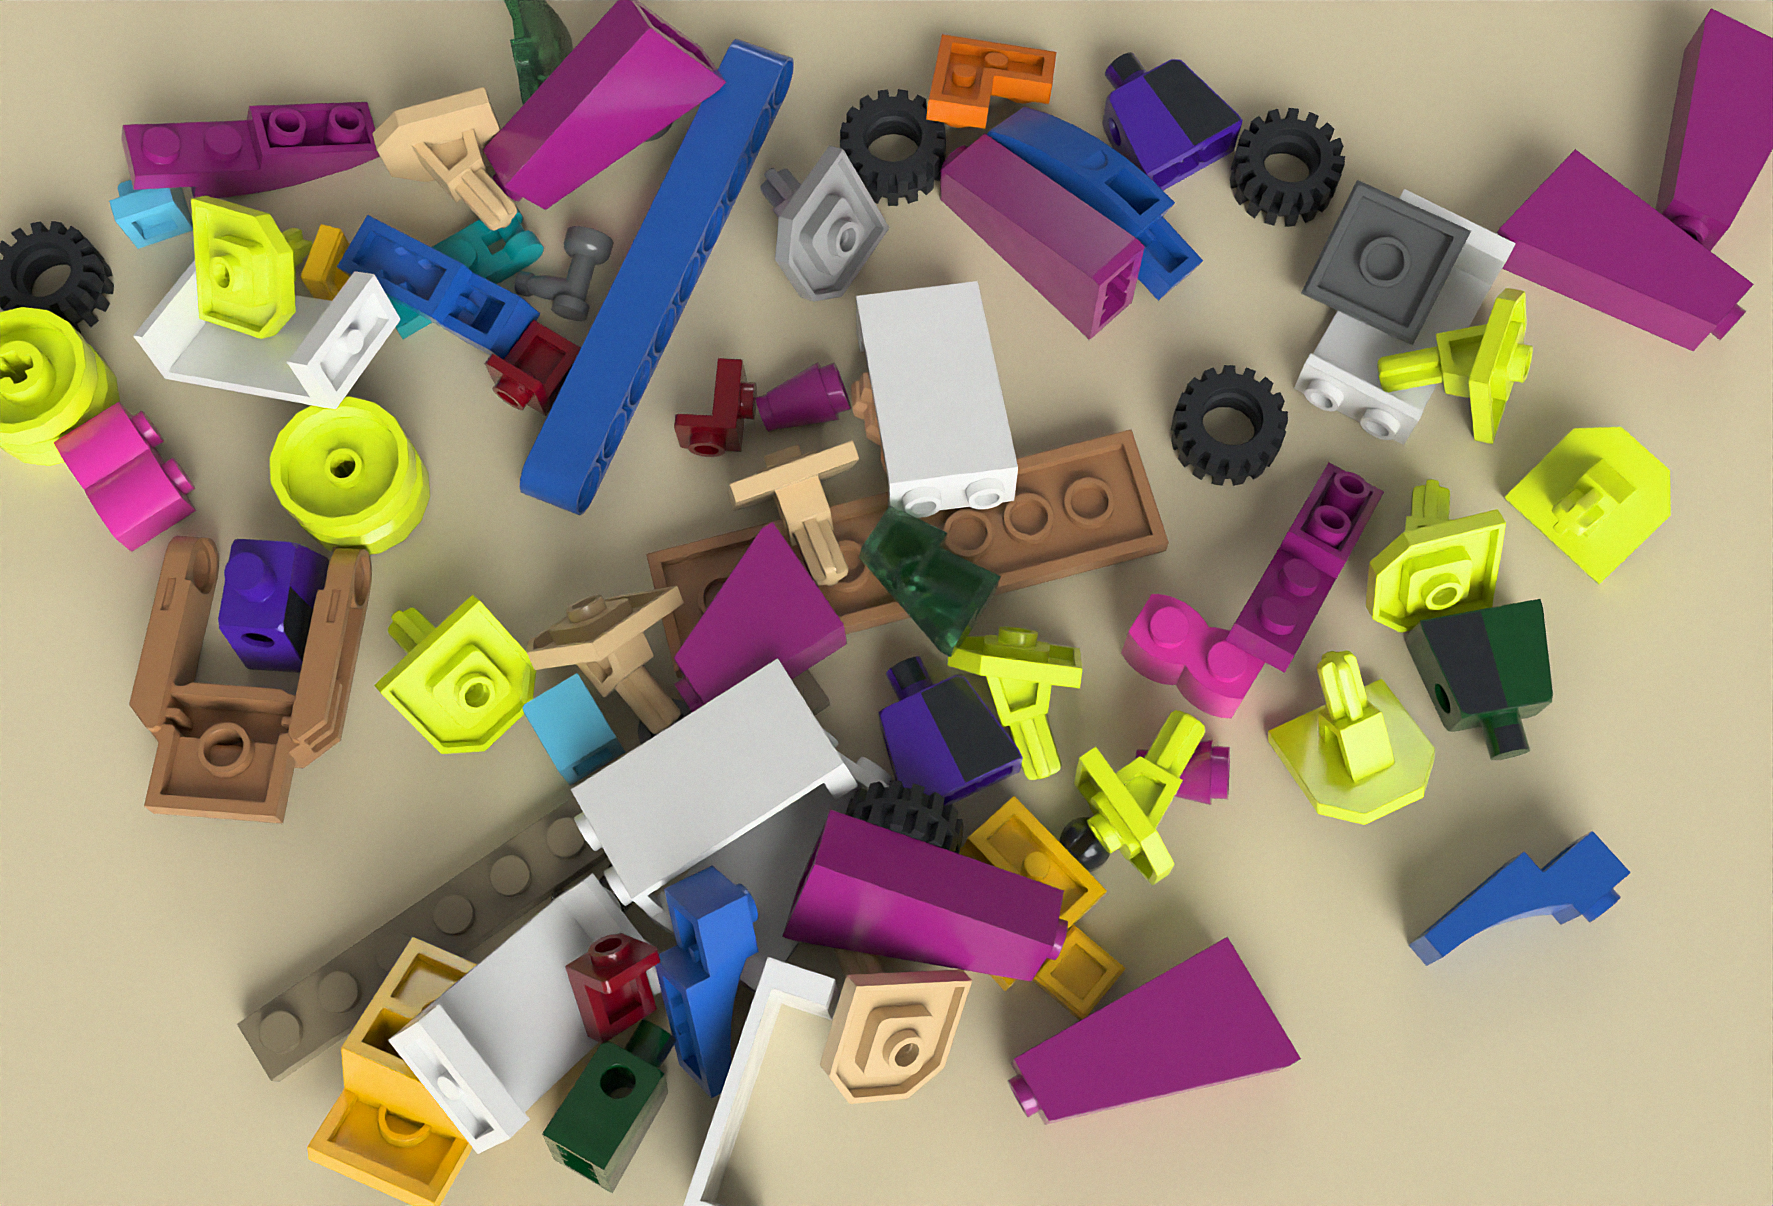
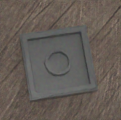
[1301,180,1471,345]

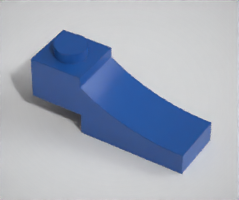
[337,215,540,360]
[1409,831,1631,966]
[655,865,759,1099]

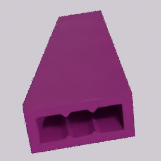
[483,0,726,210]
[1655,8,1773,251]
[940,133,1145,340]
[1496,149,1754,352]
[782,809,1068,982]
[1007,936,1301,1125]

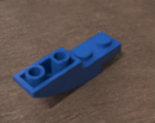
[987,106,1203,301]

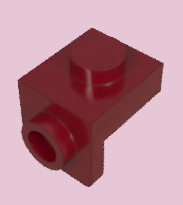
[484,320,581,416]
[674,358,757,457]
[565,933,661,1043]

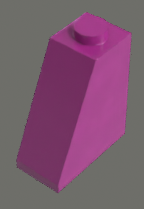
[674,522,847,713]

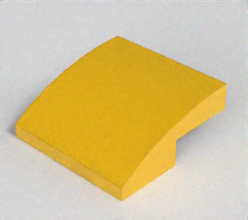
[959,796,1107,992]

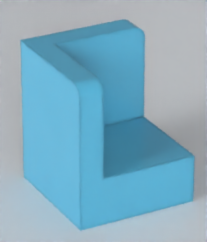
[109,180,193,249]
[523,673,625,786]

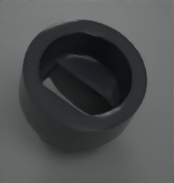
[1059,817,1110,872]

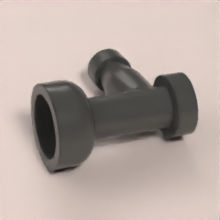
[515,226,614,321]

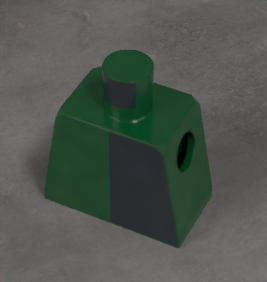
[1405,599,1553,760]
[542,1020,676,1193]

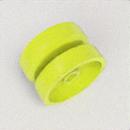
[0,307,120,466]
[269,396,430,555]

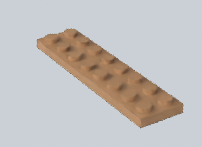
[646,429,1169,678]

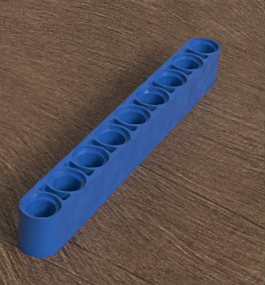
[519,39,794,516]

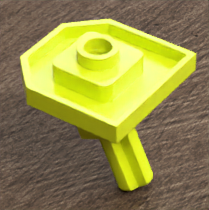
[191,196,313,339]
[1377,288,1533,444]
[1504,427,1671,585]
[1365,479,1506,633]
[374,594,536,754]
[947,626,1083,780]
[1268,650,1435,825]
[1074,710,1205,886]

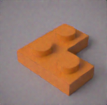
[926,34,1057,129]

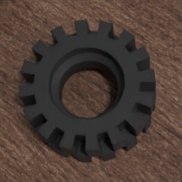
[1230,108,1345,227]
[0,221,114,334]

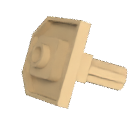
[372,87,517,231]
[727,440,859,587]
[527,586,684,734]
[820,948,973,1104]

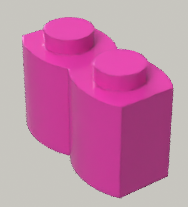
[54,402,196,552]
[1121,594,1265,718]

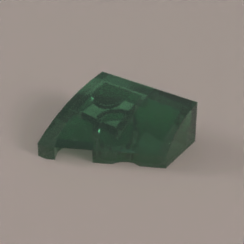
[503,0,573,105]
[859,505,1001,657]

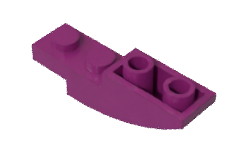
[121,102,380,198]
[1226,462,1384,673]

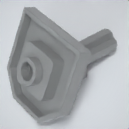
[760,145,889,302]

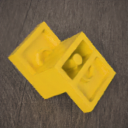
[307,937,477,1206]

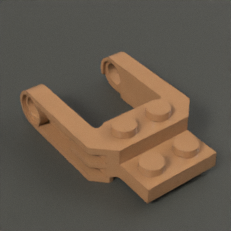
[129,536,372,824]

